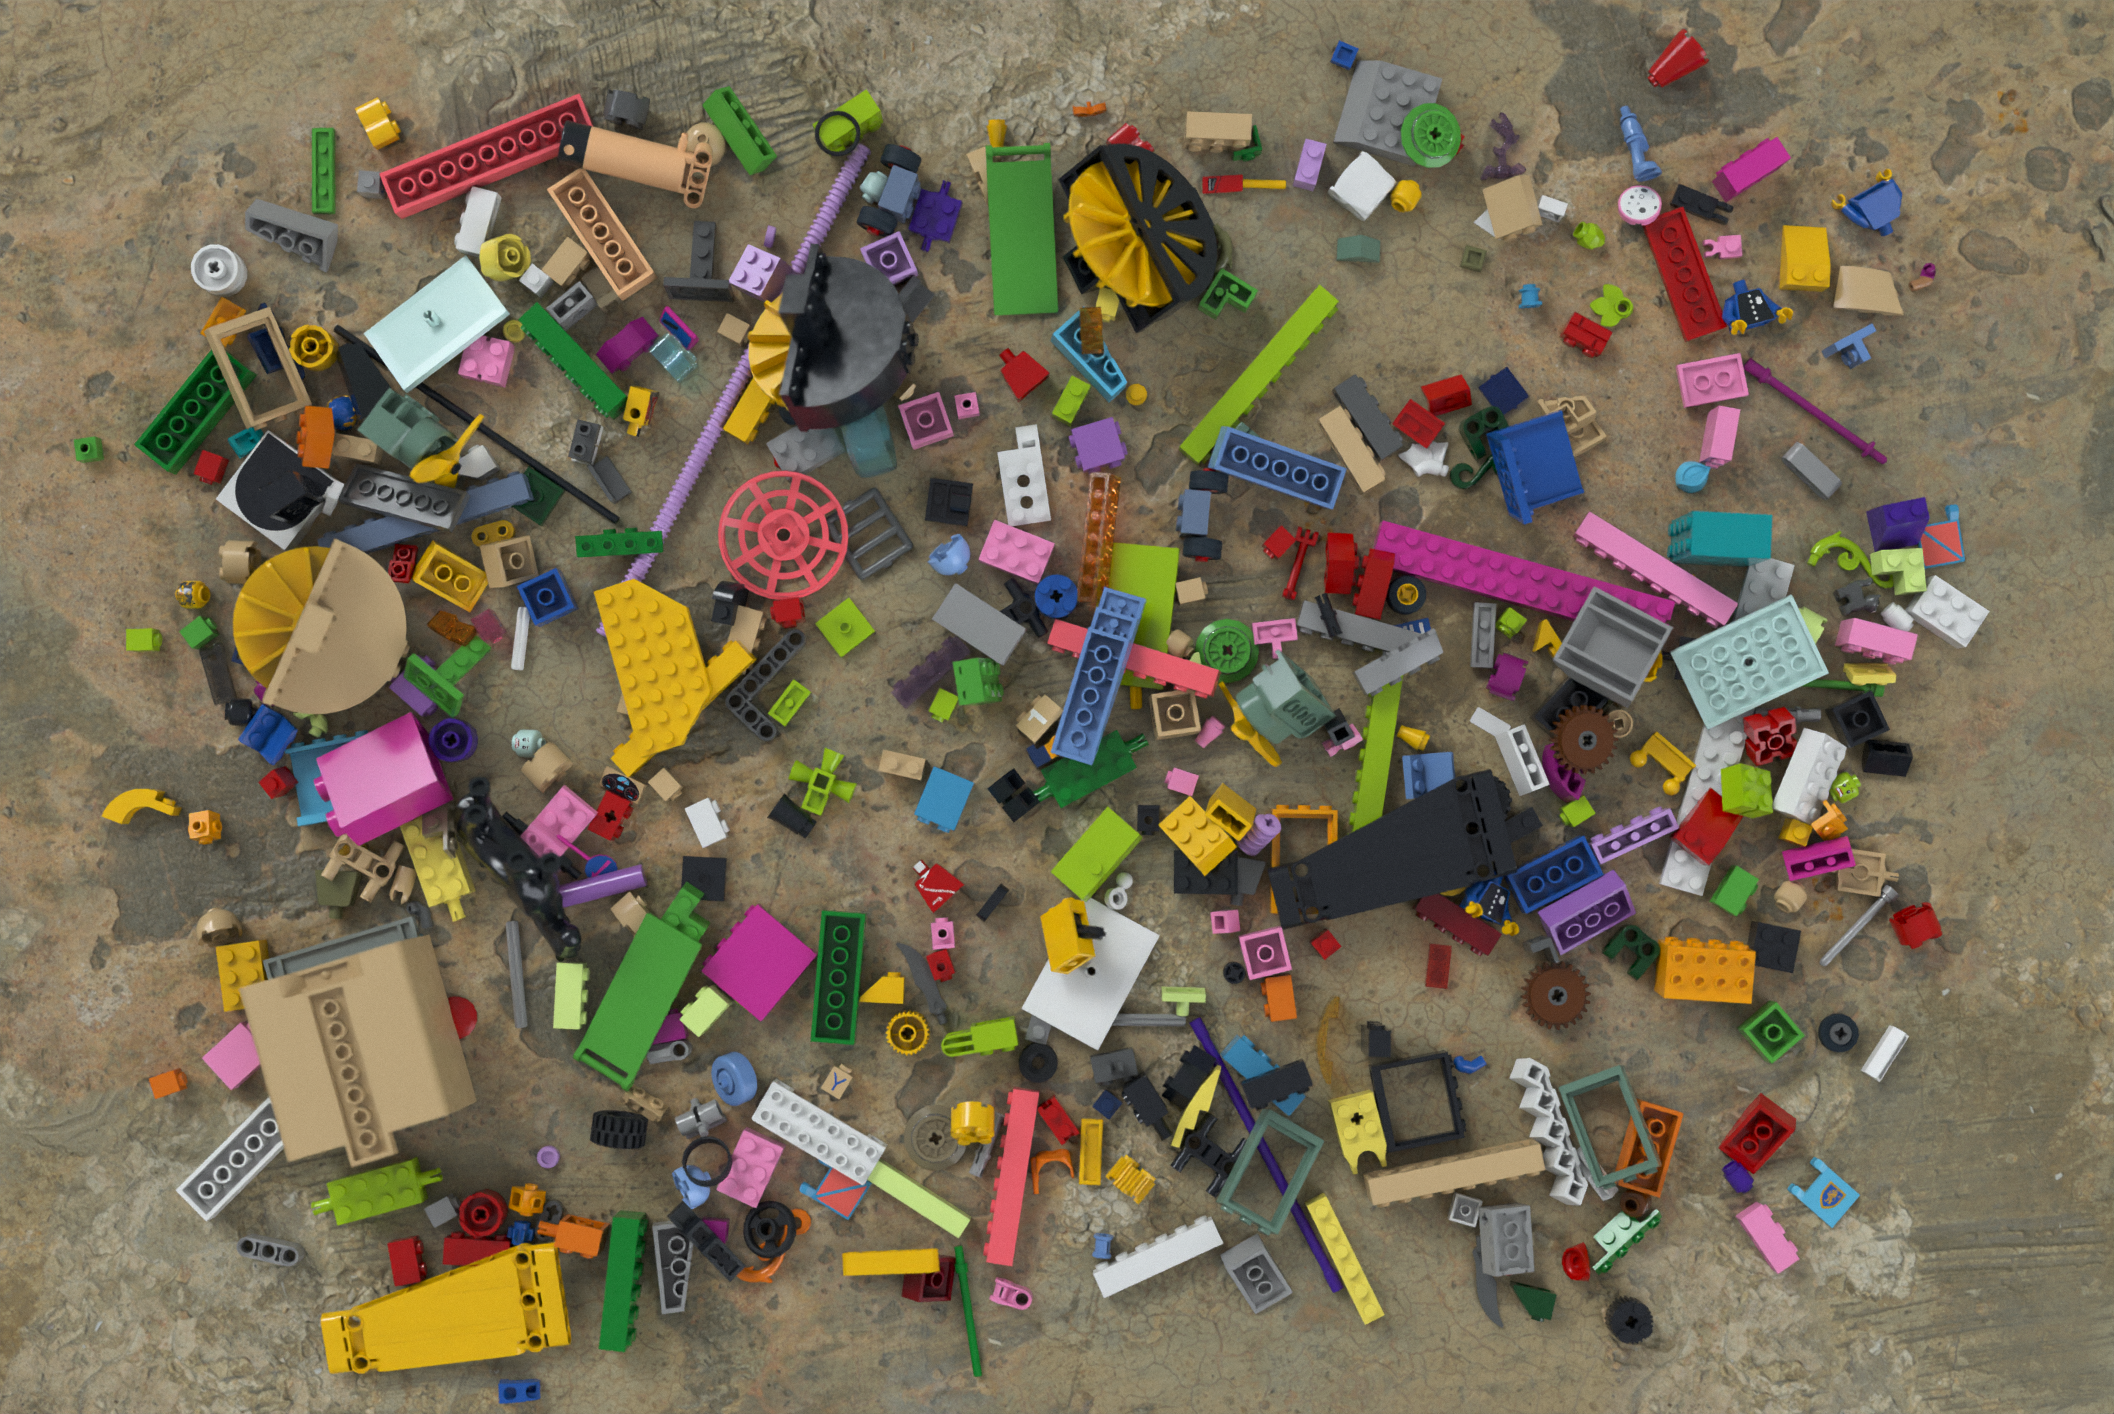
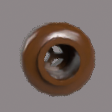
[1620,1189,1652,1218]

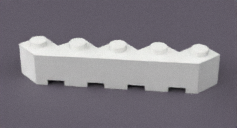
[1509,1058,1588,1205]

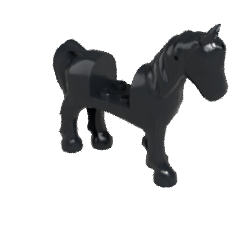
[457,777,582,962]

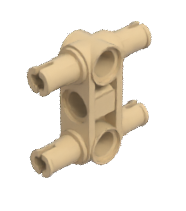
[321,834,405,903]

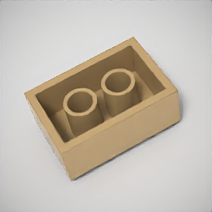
[1184,111,1252,153]

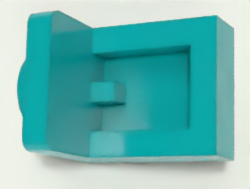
[227,427,264,459]

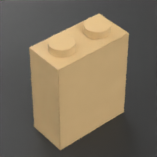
[1483,175,1543,242]

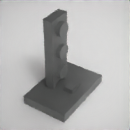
[663,221,734,302]

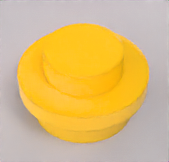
[1126,384,1147,406]

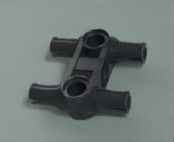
[999,577,1048,656]
[1170,1112,1247,1198]

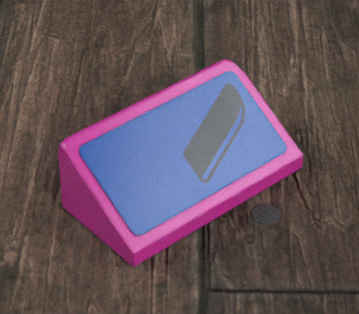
[659,306,699,351]

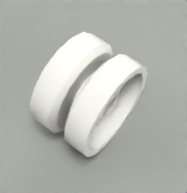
[191,245,247,297]

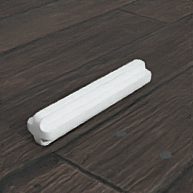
[511,607,530,670]

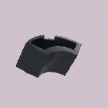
[1161,1045,1216,1110]

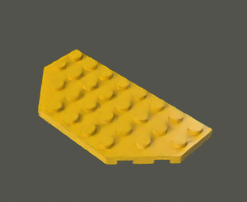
[594,579,712,758]

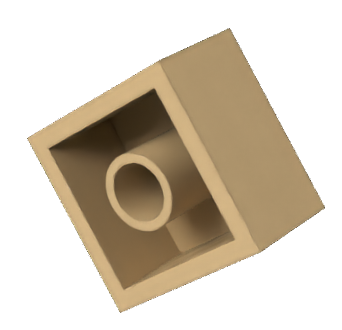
[1148,689,1201,740]

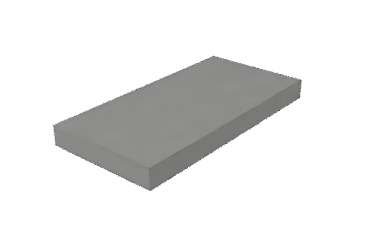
[932,583,1027,666]

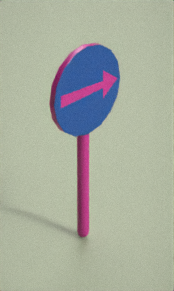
[556,834,618,878]

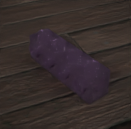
[891,636,971,710]

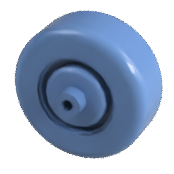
[711,1052,757,1106]

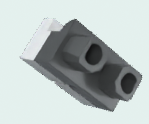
[568,419,603,465]

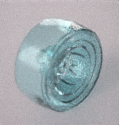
[841,405,897,479]

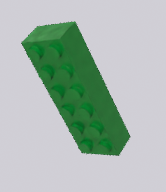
[518,302,628,420]
[134,349,257,475]
[810,910,867,1045]
[598,1210,649,1352]

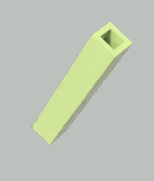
[867,1158,971,1238]

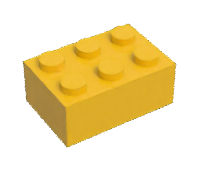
[1158,796,1237,876]
[216,939,269,1012]

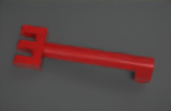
[1282,526,1319,600]

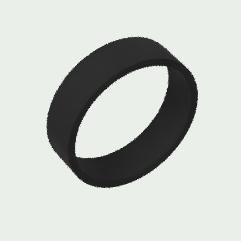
[682,1136,732,1187]

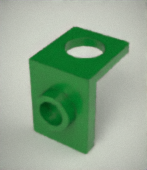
[1232,125,1262,162]

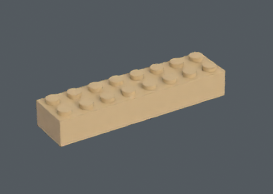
[1363,1138,1545,1208]

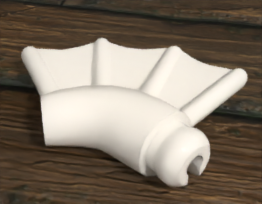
[1398,441,1449,477]

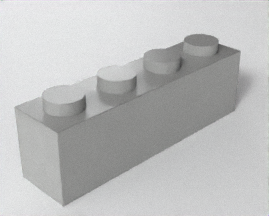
[245,199,338,273]
[1352,628,1443,696]

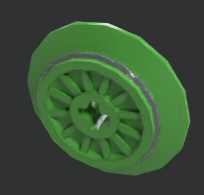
[1401,103,1461,168]
[1195,619,1259,683]

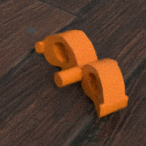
[1072,101,1106,117]

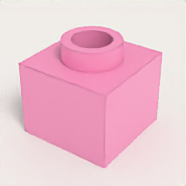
[955,392,980,419]
[1210,909,1240,934]

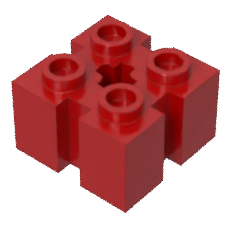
[1743,707,1797,766]

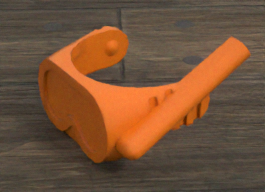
[1030,1149,1074,1194]

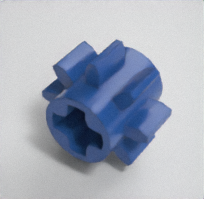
[507,1220,535,1245]

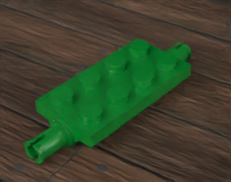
[1033,730,1149,808]

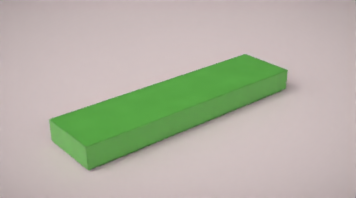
[312,128,335,214]

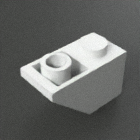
[458,445,500,481]

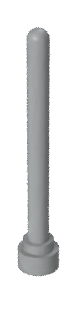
[1819,884,1899,966]

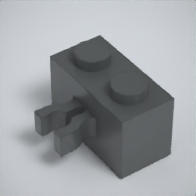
[1090,1047,1138,1086]

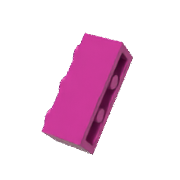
[1782,836,1856,881]

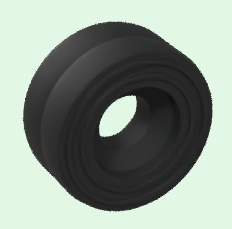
[1019,1043,1058,1083]

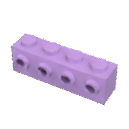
[1588,806,1679,864]

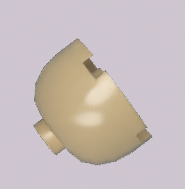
[686,122,727,166]
[196,908,243,947]

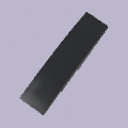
[667,1201,746,1282]

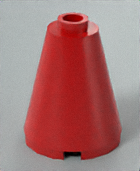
[1647,28,1709,88]

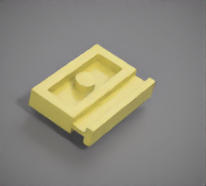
[1843,663,1896,686]

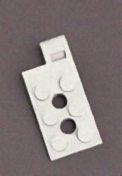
[997,424,1051,526]

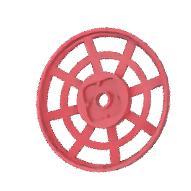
[718,470,848,600]

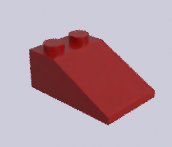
[1669,787,1743,866]
[1718,1093,1796,1174]

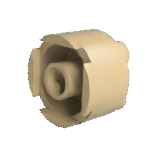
[219,540,262,584]
[521,742,573,793]

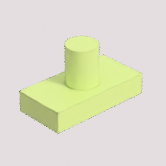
[1161,986,1206,1016]

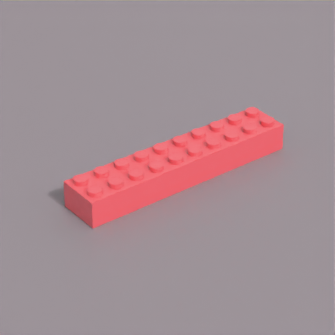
[379,93,595,219]

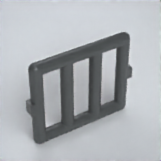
[826,488,913,580]

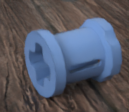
[1092,1233,1113,1259]

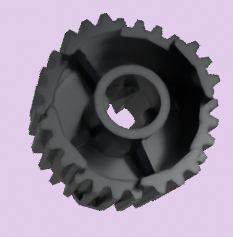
[1604,1295,1654,1344]

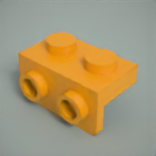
[200,296,247,347]
[1811,800,1848,841]

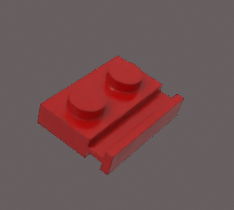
[1392,398,1445,449]

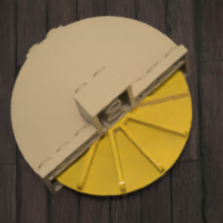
[233,538,410,714]

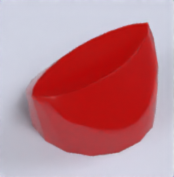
[1562,1242,1590,1281]

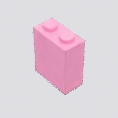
[1699,406,1740,469]
[202,1021,261,1090]

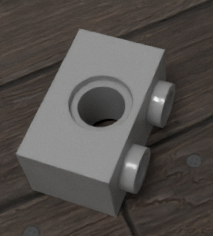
[546,281,598,331]

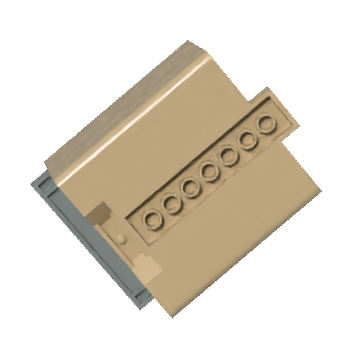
[239,916,477,1167]

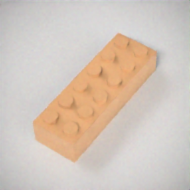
[547,168,658,301]

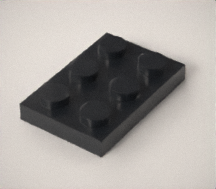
[1174,850,1238,895]

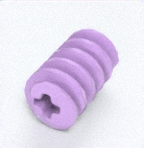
[1236,814,1281,856]

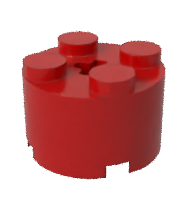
[1889,902,1943,949]
[459,1189,509,1236]

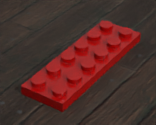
[1642,207,1727,342]

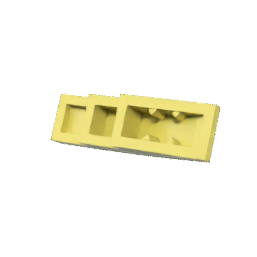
[1171,1065,1221,1148]

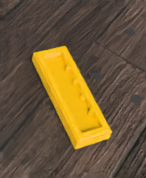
[1079,1118,1103,1185]

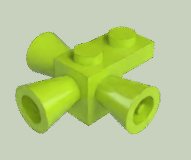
[788,748,857,816]

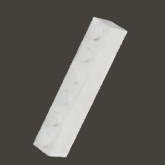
[1093,1215,1223,1298]

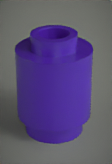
[1722,1160,1754,1194]

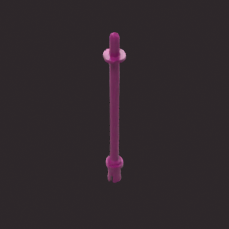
[1743,357,1887,464]

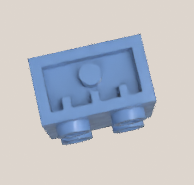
[1402,752,1456,799]

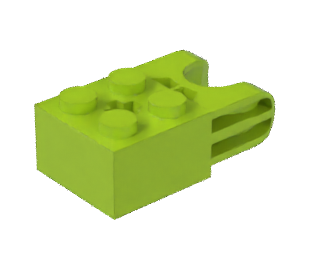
[941,1016,1019,1057]

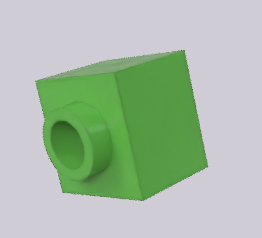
[74,436,104,463]

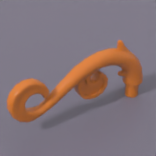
[736,1209,811,1283]

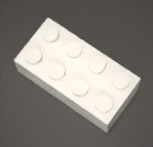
[1772,728,1847,825]

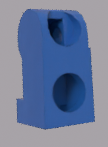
[498,1379,541,1404]

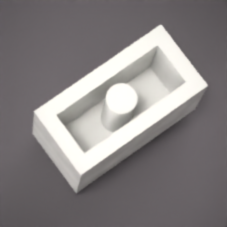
[685,798,730,848]

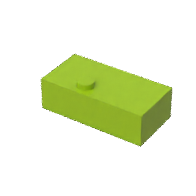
[1051,806,1143,902]

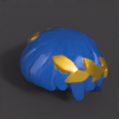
[326,395,358,431]

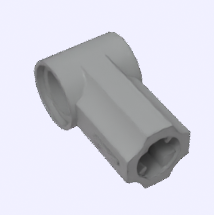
[647,1039,692,1064]

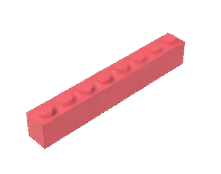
[1047,619,1221,699]
[983,1087,1039,1266]

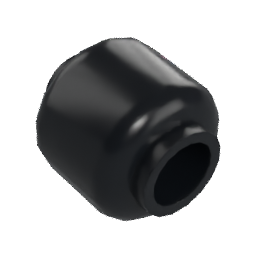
[225,698,257,727]

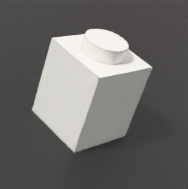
[519,264,554,298]

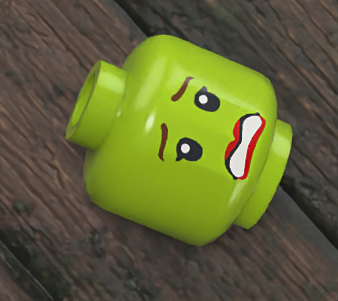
[1829,772,1861,803]

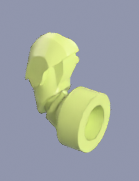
[293,712,328,738]

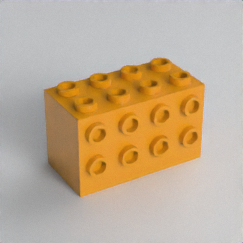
[1654,936,1756,1004]

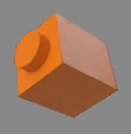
[149,1068,187,1099]

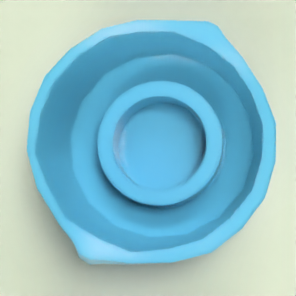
[1675,461,1711,493]

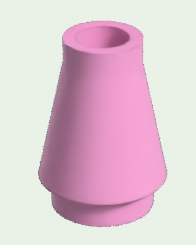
[1195,715,1225,748]

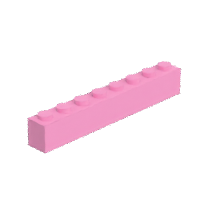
[1573,511,1738,628]

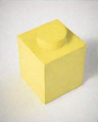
[1094,287,1120,322]

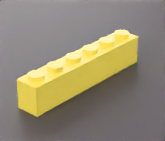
[1304,1193,1384,1325]

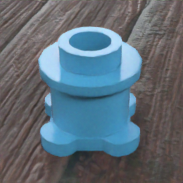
[1519,284,1542,309]

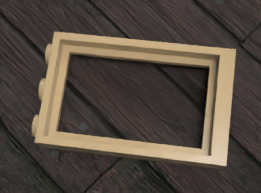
[204,307,312,431]

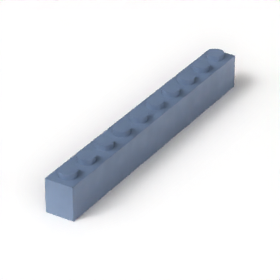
[317,471,534,554]

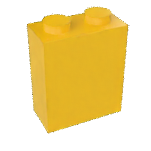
[1205,783,1257,841]

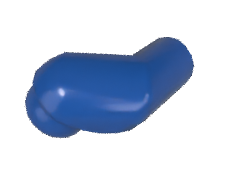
[1453,1055,1487,1074]

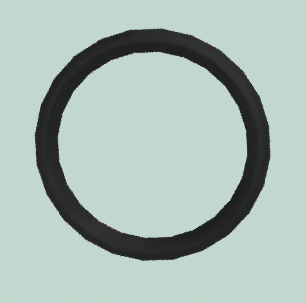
[815,111,861,156]

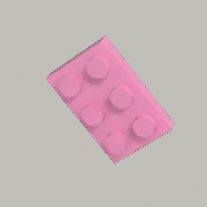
[1675,353,1749,408]

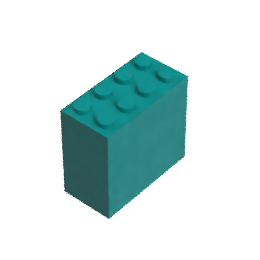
[1667,511,1773,567]

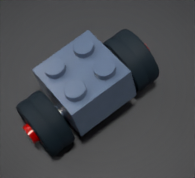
[856,144,922,237]
[1175,468,1229,562]

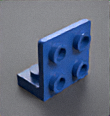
[238,704,298,766]

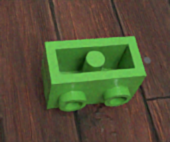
[1709,865,1759,916]

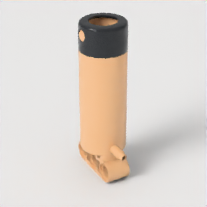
[557,120,713,208]

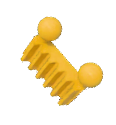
[1630,732,1696,796]

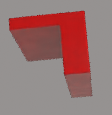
[1421,374,1472,416]

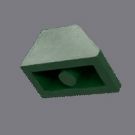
[1510,1280,1557,1322]

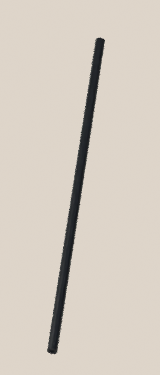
[333,325,620,524]

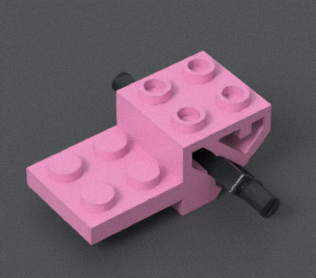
[502,785,598,880]

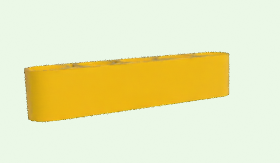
[842,1248,940,1276]

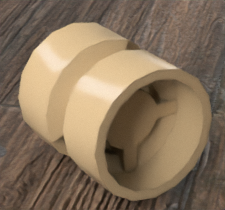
[1605,710,1633,738]

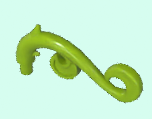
[1807,531,1894,589]

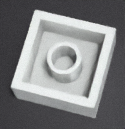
[1537,195,1568,222]
[1447,1192,1483,1227]

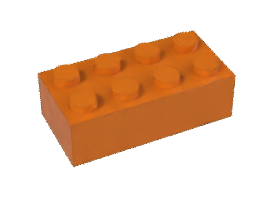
[1615,1098,1684,1198]

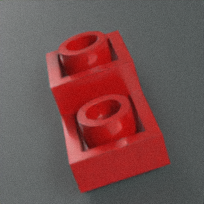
[388,544,418,583]

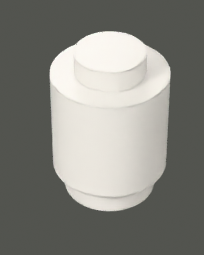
[1881,602,1914,632]

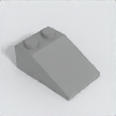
[1220,1233,1293,1314]

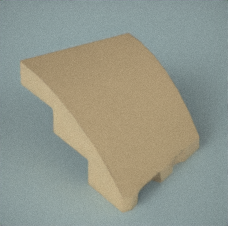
[1833,266,1904,316]
[1537,396,1607,458]

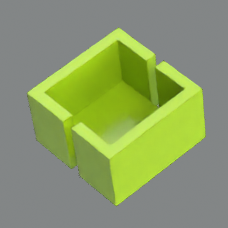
[1721,763,1773,819]

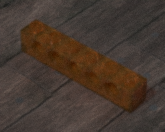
[1077,472,1121,605]

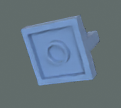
[1821,324,1876,369]

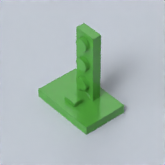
[404,634,491,718]

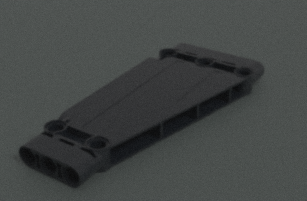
[1267,769,1517,930]

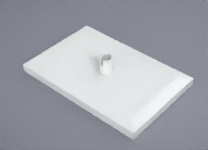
[1021,898,1160,1051]

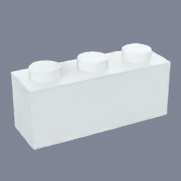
[454,186,502,257]
[1495,724,1550,796]

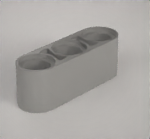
[1781,442,1842,500]
[236,1234,305,1266]

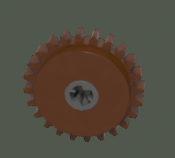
[1549,705,1619,775]
[1520,961,1591,1030]

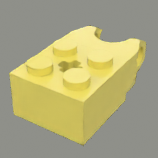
[1328,1089,1387,1175]

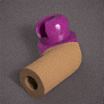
[1909,263,1936,292]

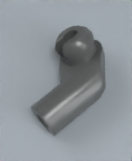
[406,901,433,929]

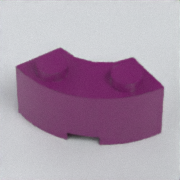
[595,316,659,374]
[1542,743,1586,803]

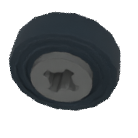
[1818,1014,1859,1053]

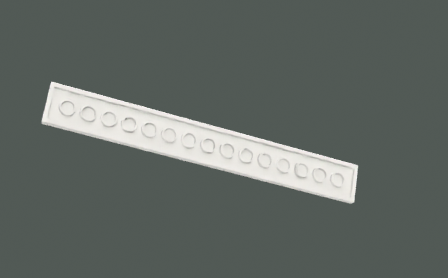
[1659,558,1795,896]

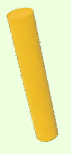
[1243,179,1286,189]

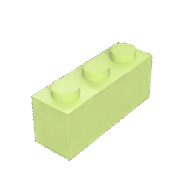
[553,962,590,1029]

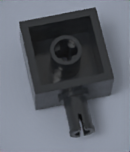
[1121,1071,1173,1141]

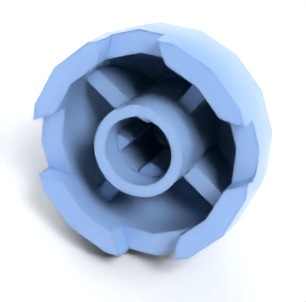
[927,534,971,575]
[672,1165,711,1209]

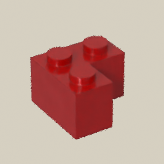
[1324,532,1359,594]

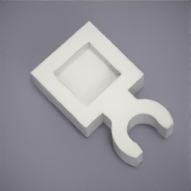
[322,480,344,516]

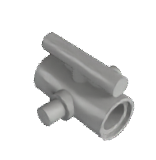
[675,1098,727,1139]

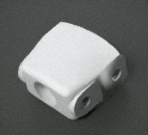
[1328,151,1397,221]

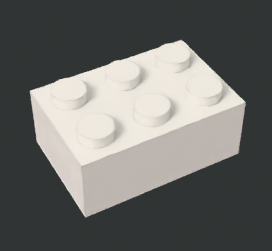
[1905,575,1990,649]

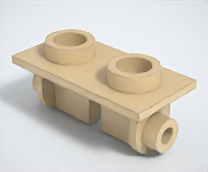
[622,1084,669,1123]

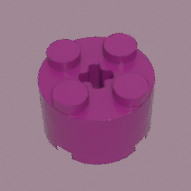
[1486,653,1529,702]

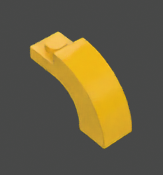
[102,789,182,824]

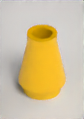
[986,119,1007,147]
[1396,725,1430,751]

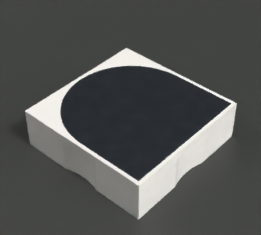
[216,430,342,551]

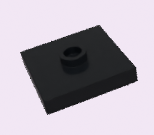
[681,856,727,901]

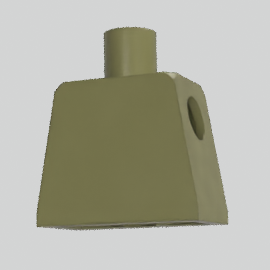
[315,869,362,919]

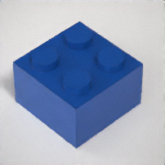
[517,568,579,627]

